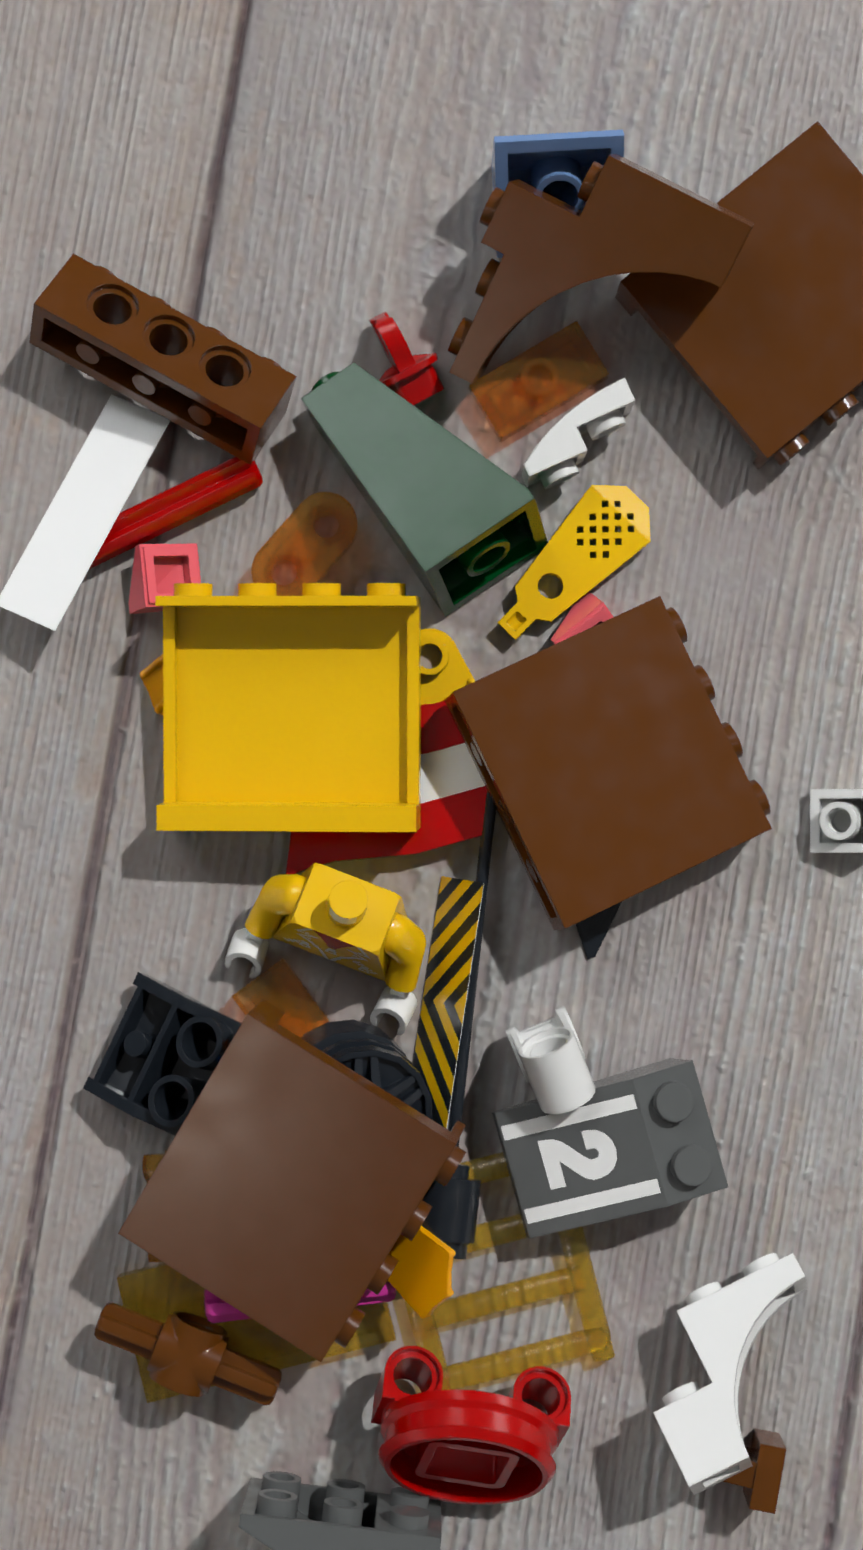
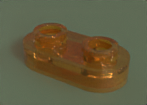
[251,492,358,596]

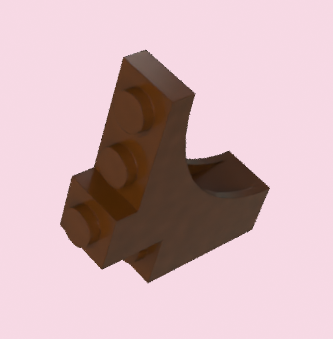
[448,154,755,384]

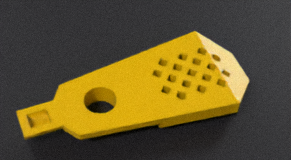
[497,485,651,640]

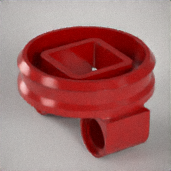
[371,1346,571,1505]

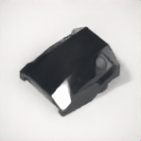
[83,972,242,1136]

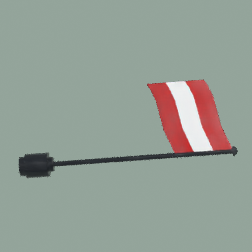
[286,700,496,1259]

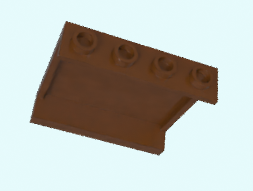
[615,121,863,470]
[445,596,772,931]
[118,999,466,1362]

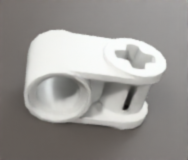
[505,1006,595,1114]

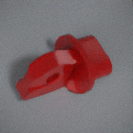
[369,312,444,406]

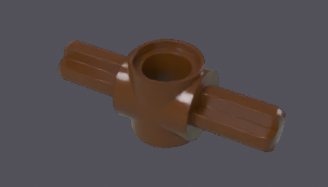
[94,1302,282,1406]

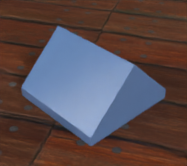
[491,129,624,258]

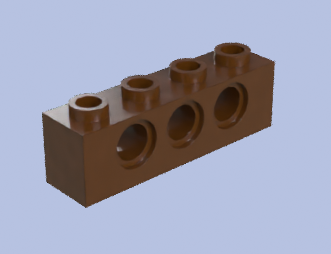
[29,253,297,465]

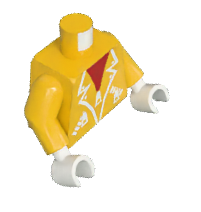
[224,863,426,1035]

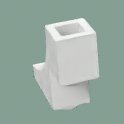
[653,1253,807,1495]

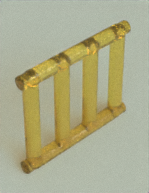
[404,1152,615,1390]

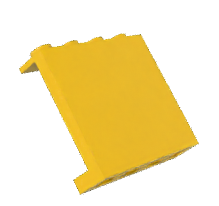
[155,583,421,832]

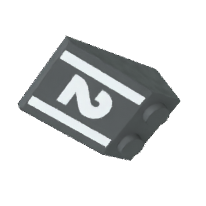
[492,1058,728,1239]

